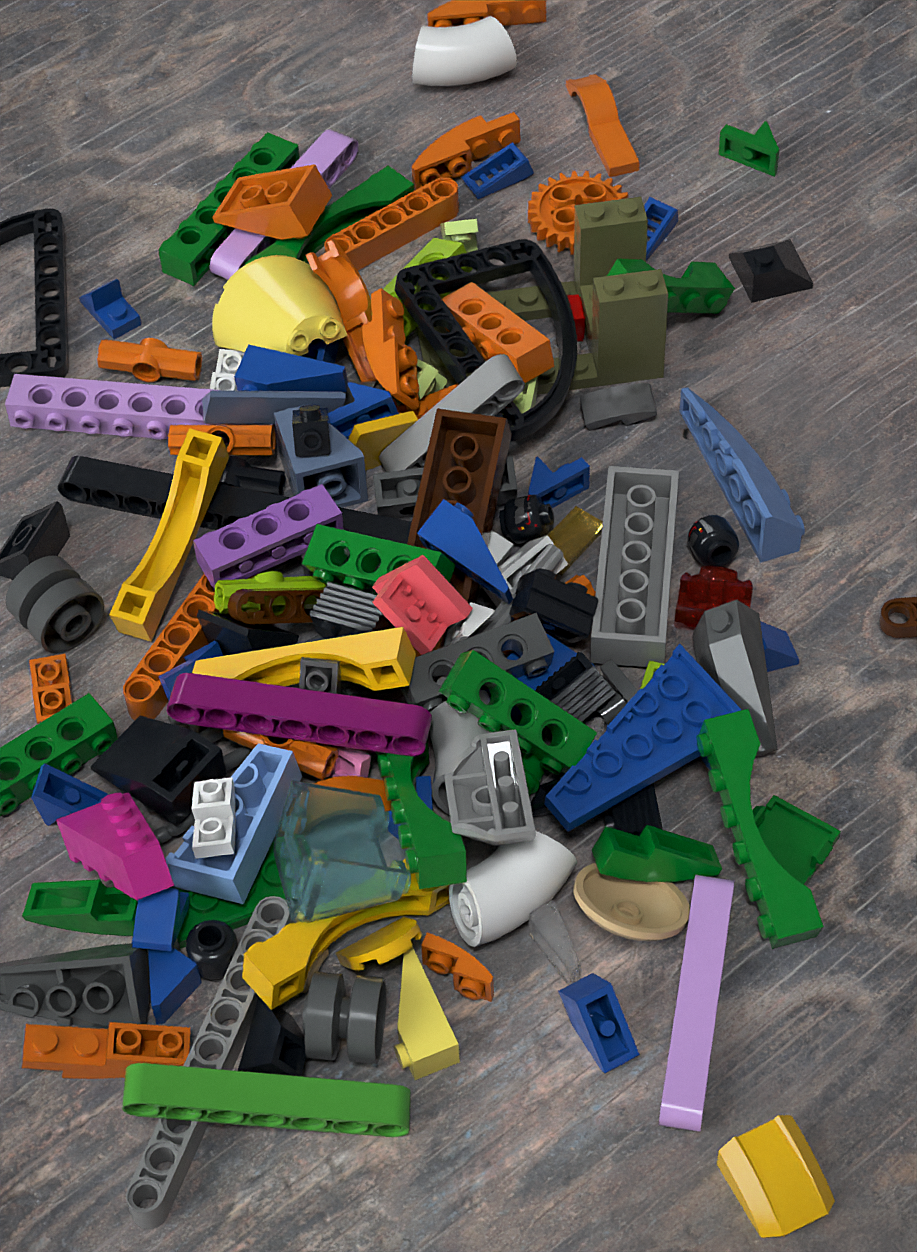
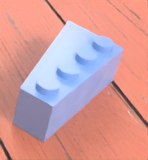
[165,743,302,904]

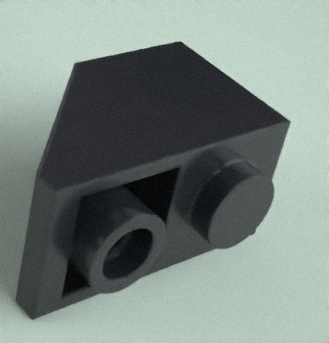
[238,998,306,1076]

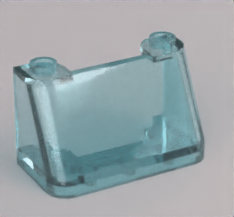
[273,780,411,923]

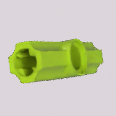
[214,571,326,616]

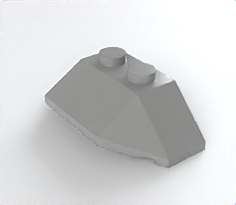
[444,729,536,845]

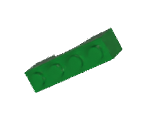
[607,258,735,314]

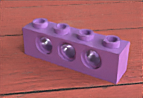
[193,484,344,590]

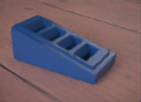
[461,142,534,199]
[644,197,679,261]

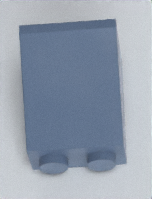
[274,404,368,508]

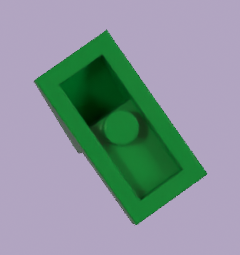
[718,121,779,177]

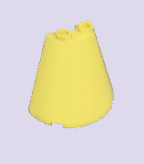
[212,255,348,356]

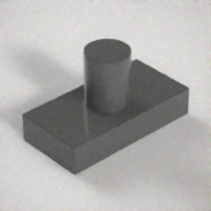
[596,659,638,726]

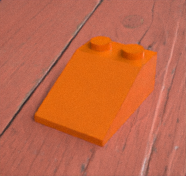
[212,164,332,240]

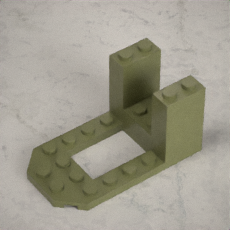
[417,197,668,395]

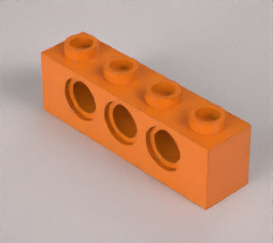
[442,282,554,383]

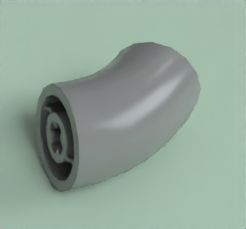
[429,690,491,815]

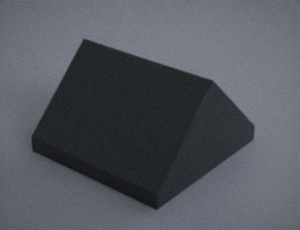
[0,501,70,580]
[197,609,299,656]

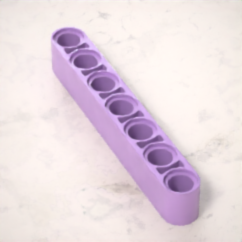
[210,129,358,280]
[659,875,735,1132]

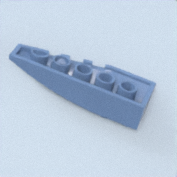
[680,387,805,563]

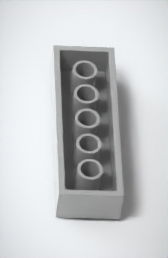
[591,466,679,667]

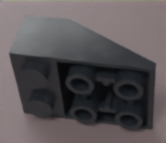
[90,716,227,826]

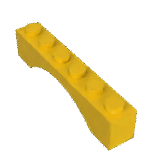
[109,428,229,642]
[192,627,416,691]
[242,859,450,1010]

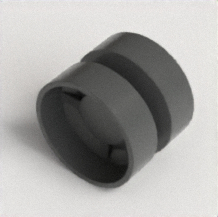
[5,556,104,653]
[302,972,386,1064]

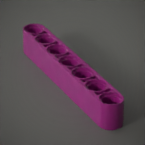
[166,673,432,756]

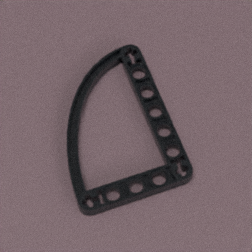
[0,208,69,387]
[394,239,577,442]

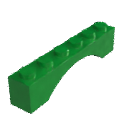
[244,165,415,265]
[696,709,824,949]
[373,739,467,889]

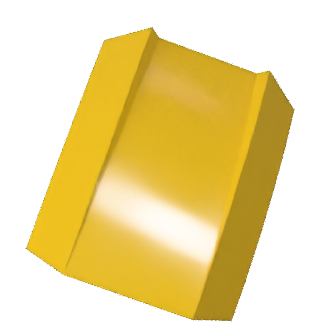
[717,1115,835,1238]

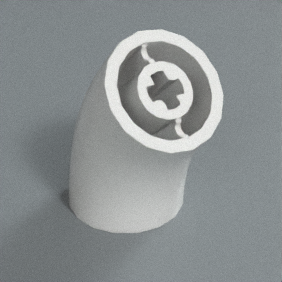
[412,16,517,86]
[449,831,577,947]

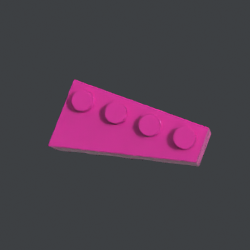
[56,792,174,900]

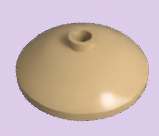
[573,863,690,941]

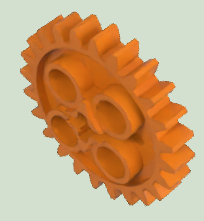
[528,171,628,255]

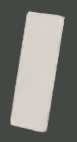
[443,602,495,647]

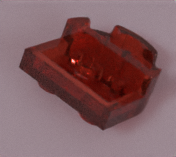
[674,566,753,627]

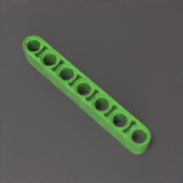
[122,1063,411,1137]

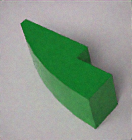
[592,825,722,882]
[22,879,138,936]

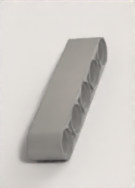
[379,354,525,472]

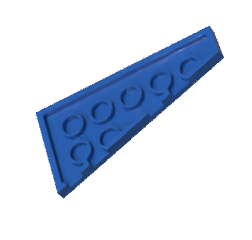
[544,644,741,832]

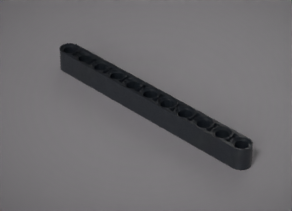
[57,456,412,544]

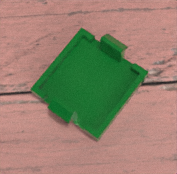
[753,795,841,886]

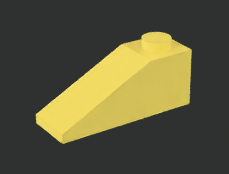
[394,946,460,1080]

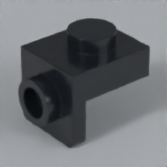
[292,404,331,457]

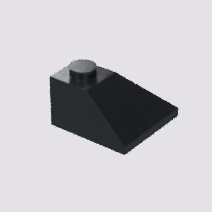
[729,239,813,303]

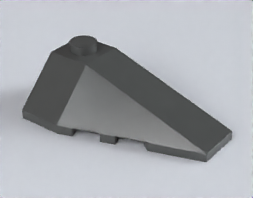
[693,600,778,757]
[0,943,150,1029]

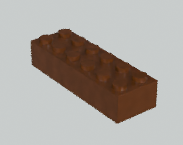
[407,408,512,629]

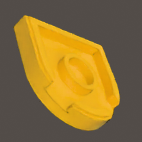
[348,411,418,470]
[336,917,422,971]

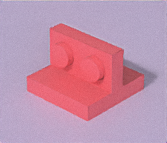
[372,555,473,655]

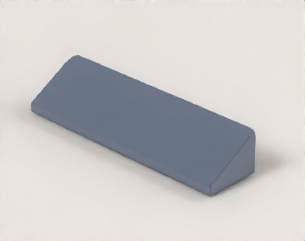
[202,390,346,424]

